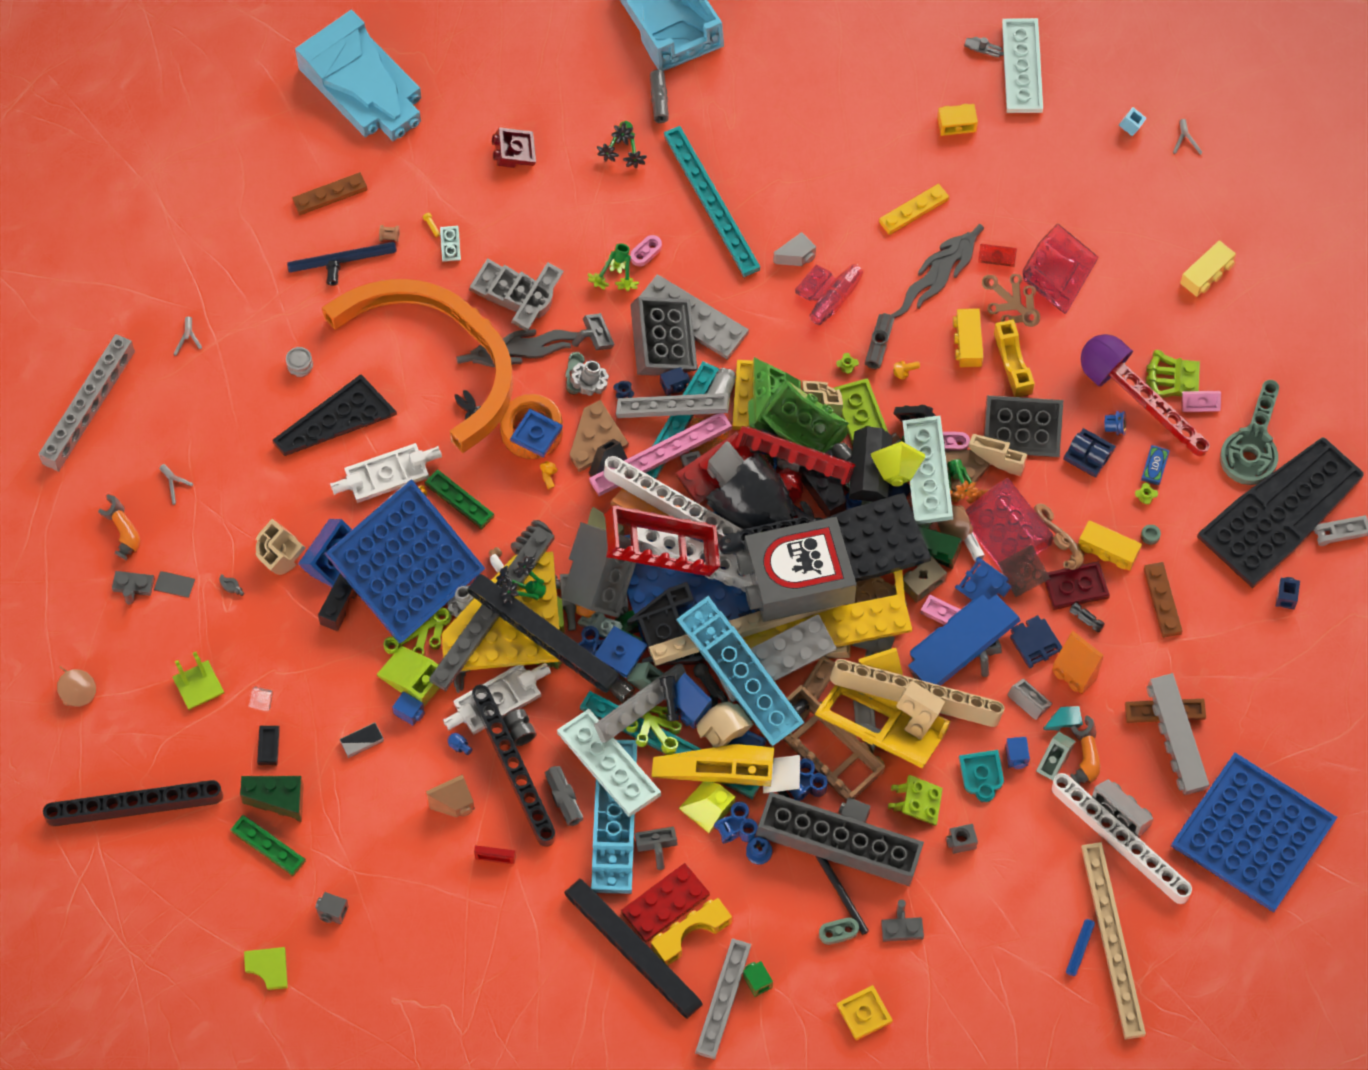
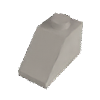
[773,232,816,266]

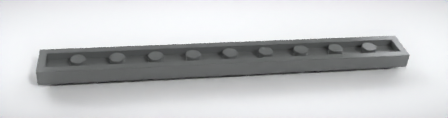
[429,526,555,691]

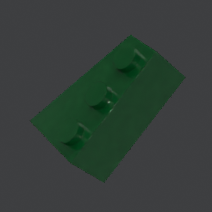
[917,524,961,569]
[240,776,304,822]

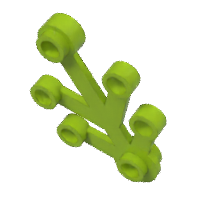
[383,607,452,656]
[626,706,682,755]

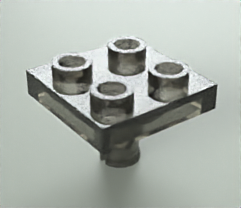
[998,545,1051,597]

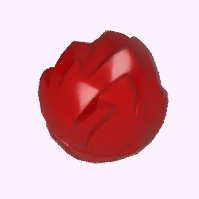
[778,468,803,503]

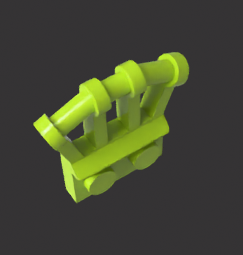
[1146,350,1200,398]

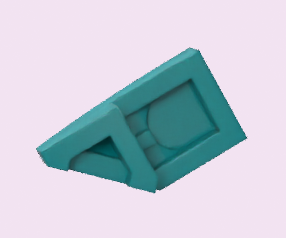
[1043,706,1083,731]

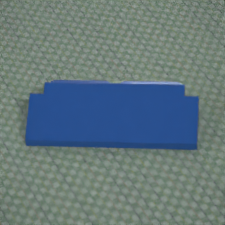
[908,594,1021,686]

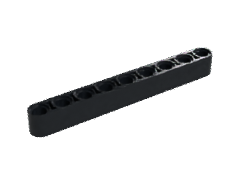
[467,574,619,693]
[472,684,555,847]
[43,780,223,826]
[564,878,703,1019]

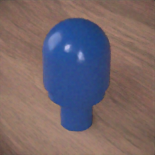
[448,733,472,755]

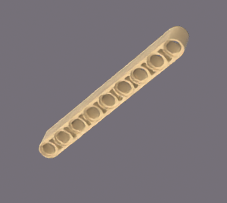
[830,659,1005,727]

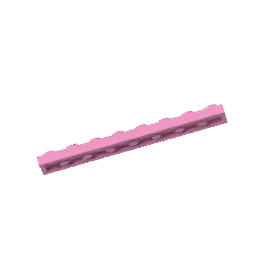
[589,413,732,496]

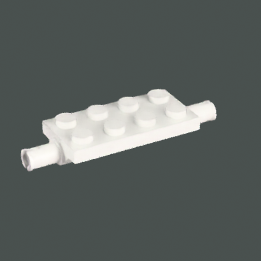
[330,443,442,503]
[443,663,551,735]

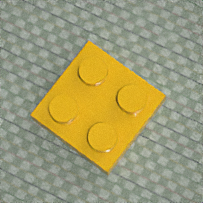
[837,985,893,1041]

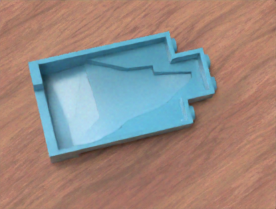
[620,0,724,71]
[295,9,422,141]

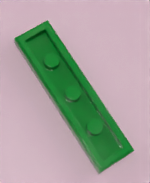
[425,469,494,529]
[230,815,306,876]

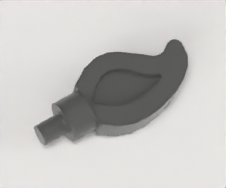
[219,574,245,596]

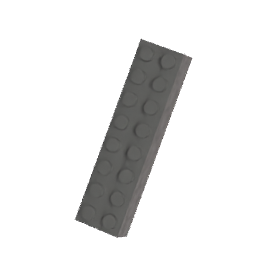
[756,792,924,887]

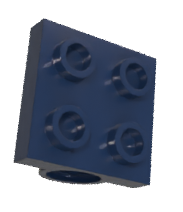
[1063,428,1116,478]

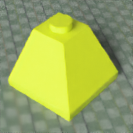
[871,441,925,486]
[679,782,735,833]

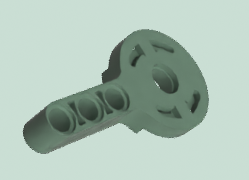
[1220,380,1279,485]

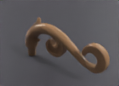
[1033,503,1085,570]

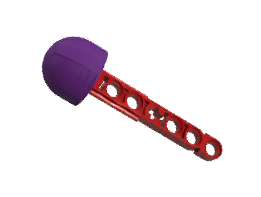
[1080,334,1210,456]

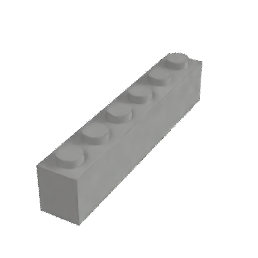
[1146,673,1209,795]

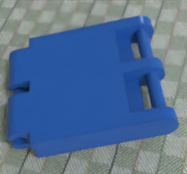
[955,557,1012,600]

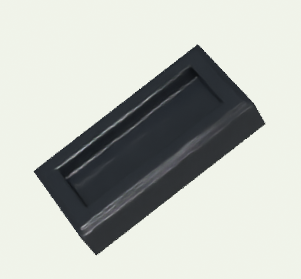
[257,726,280,765]

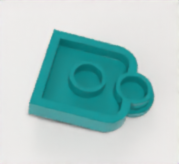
[958,750,1004,802]

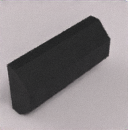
[849,426,892,502]

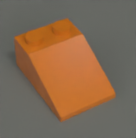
[1052,631,1104,694]

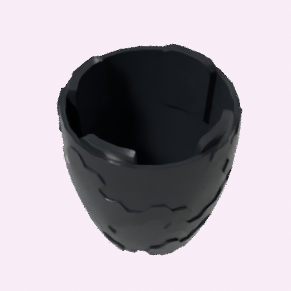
[706,453,797,530]

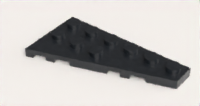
[272,374,397,456]

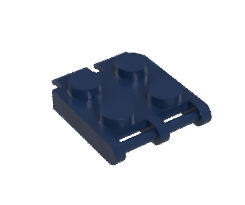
[1010,615,1062,669]

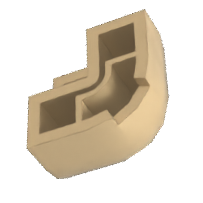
[801,381,843,417]
[255,519,306,575]
[697,702,753,747]

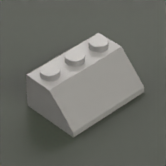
[707,441,744,488]
[1092,779,1154,838]

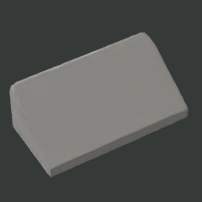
[1007,679,1052,720]

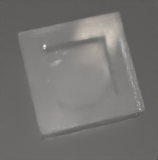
[249,686,273,711]

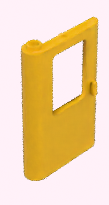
[815,685,951,768]

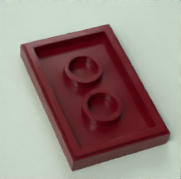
[1043,561,1110,610]

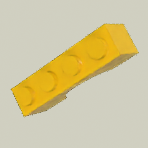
[994,319,1035,397]
[651,898,732,966]

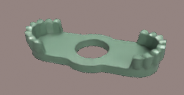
[565,352,585,394]

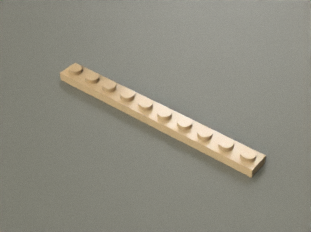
[649,606,839,665]
[1081,842,1146,1040]

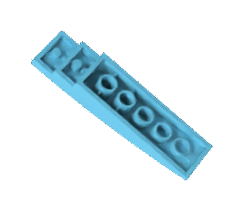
[676,596,804,746]
[591,740,637,894]

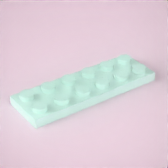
[1002,18,1043,113]
[903,416,954,524]
[557,709,661,817]

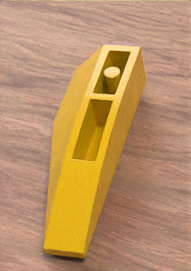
[652,744,774,787]

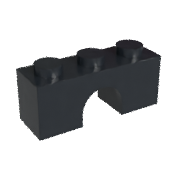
[318,573,357,631]

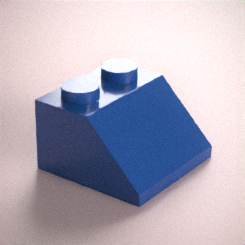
[674,673,712,729]

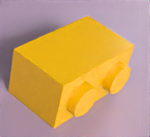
[937,104,978,136]

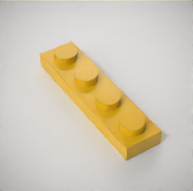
[879,183,949,235]
[732,360,753,430]

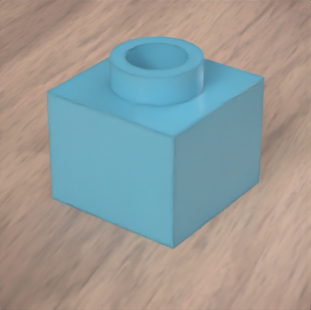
[1119,107,1147,136]

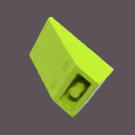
[377,646,439,706]

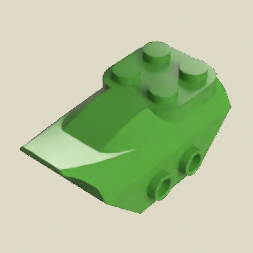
[748,357,801,434]
[761,381,849,453]

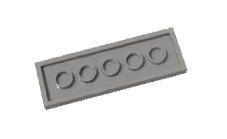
[639,274,749,360]
[717,614,837,703]

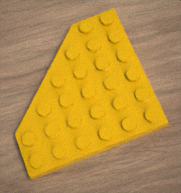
[442,551,561,671]

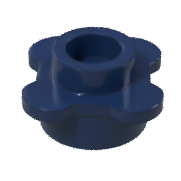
[613,381,634,399]

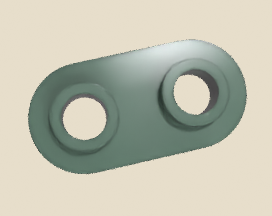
[819,918,859,945]

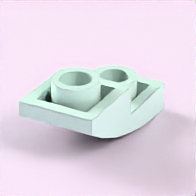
[440,226,461,262]
[577,612,623,639]

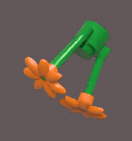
[947,459,989,504]

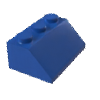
[298,519,352,587]

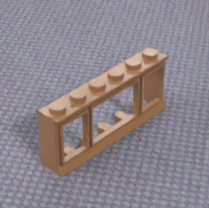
[783,685,885,801]

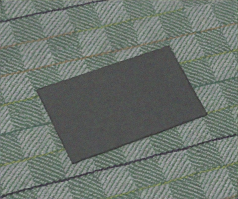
[154,571,195,598]

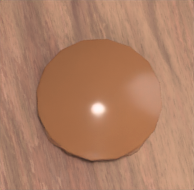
[938,505,973,542]
[57,669,96,707]

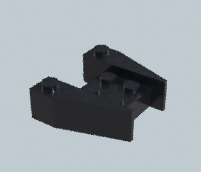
[627,582,706,666]

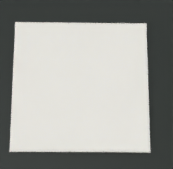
[763,755,800,793]

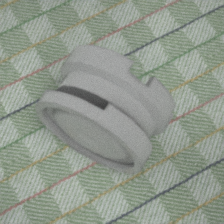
[286,347,313,377]

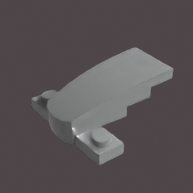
[469,258,564,332]

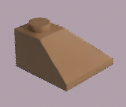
[426,775,475,817]

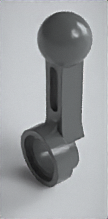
[693,663,728,707]

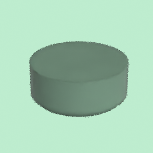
[1141,525,1161,545]

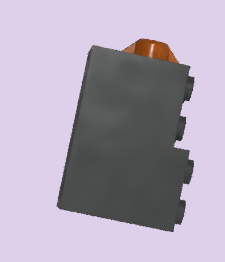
[561,522,643,618]

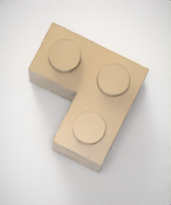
[896,681,945,740]

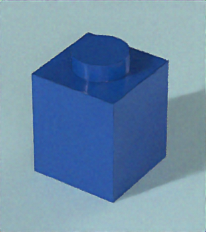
[392,691,425,726]
[1005,737,1030,769]

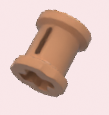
[379,225,400,242]

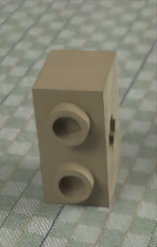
[903,557,947,603]

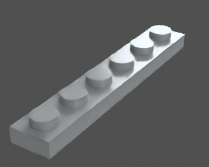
[616,393,730,418]
[594,664,686,742]
[695,938,751,1060]

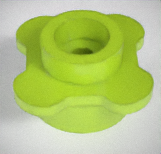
[836,353,859,374]
[1135,483,1158,504]

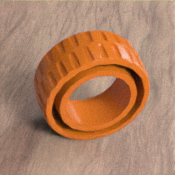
[500,394,563,459]

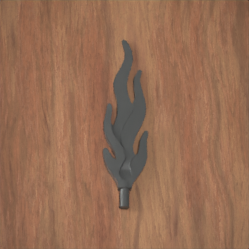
[891,224,984,318]
[456,329,579,367]

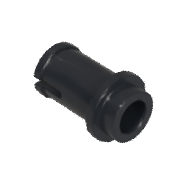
[326,261,341,286]
[793,698,810,716]

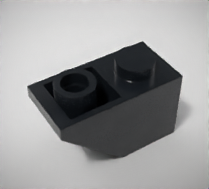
[589,439,628,477]

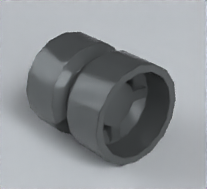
[503,709,537,746]

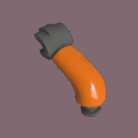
[98,494,141,560]
[1070,715,1101,785]

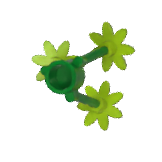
[588,243,639,291]

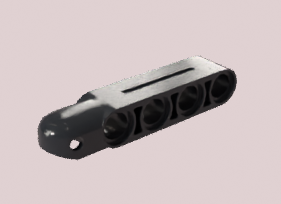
[718,517,812,554]

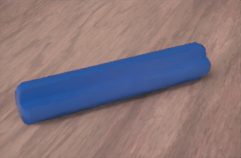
[1066,919,1095,976]

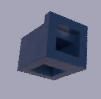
[660,367,690,396]
[1275,577,1300,610]

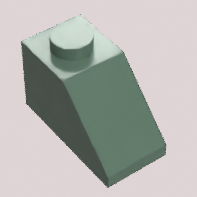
[627,662,664,691]
[1036,732,1076,781]

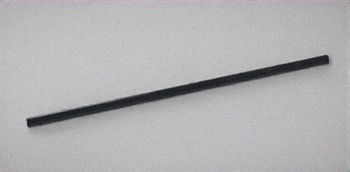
[748,730,869,935]

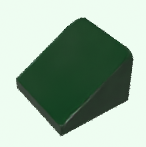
[615,610,639,634]

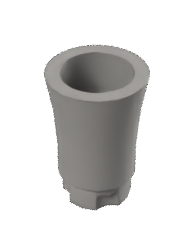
[706,368,736,397]

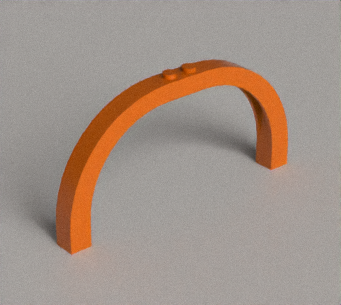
[322,279,513,453]

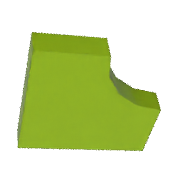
[244,947,288,990]

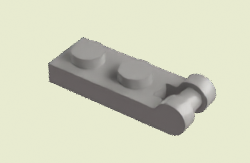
[1314,515,1368,546]

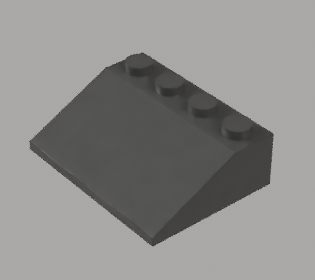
[630,297,698,376]
[984,395,1063,457]

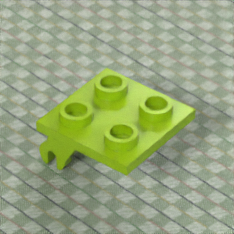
[172,652,224,710]
[888,775,943,826]

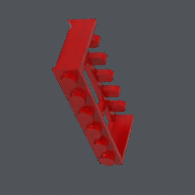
[735,426,855,485]
[604,505,720,577]

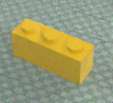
[953,309,983,367]
[1078,520,1142,570]

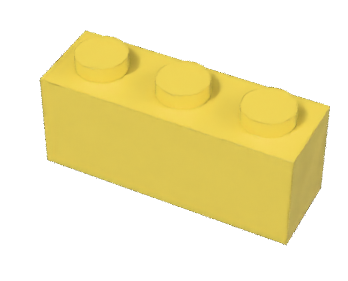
[1180,240,1236,297]

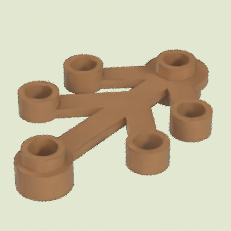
[982,274,1040,327]

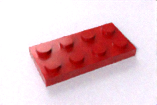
[675,432,753,504]
[621,863,710,943]

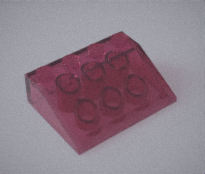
[966,478,1054,574]

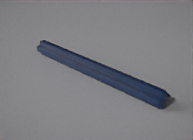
[287,242,396,272]

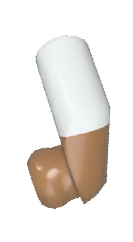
[488,547,504,573]

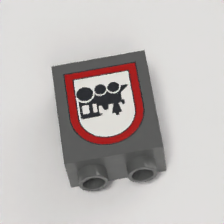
[736,517,856,622]

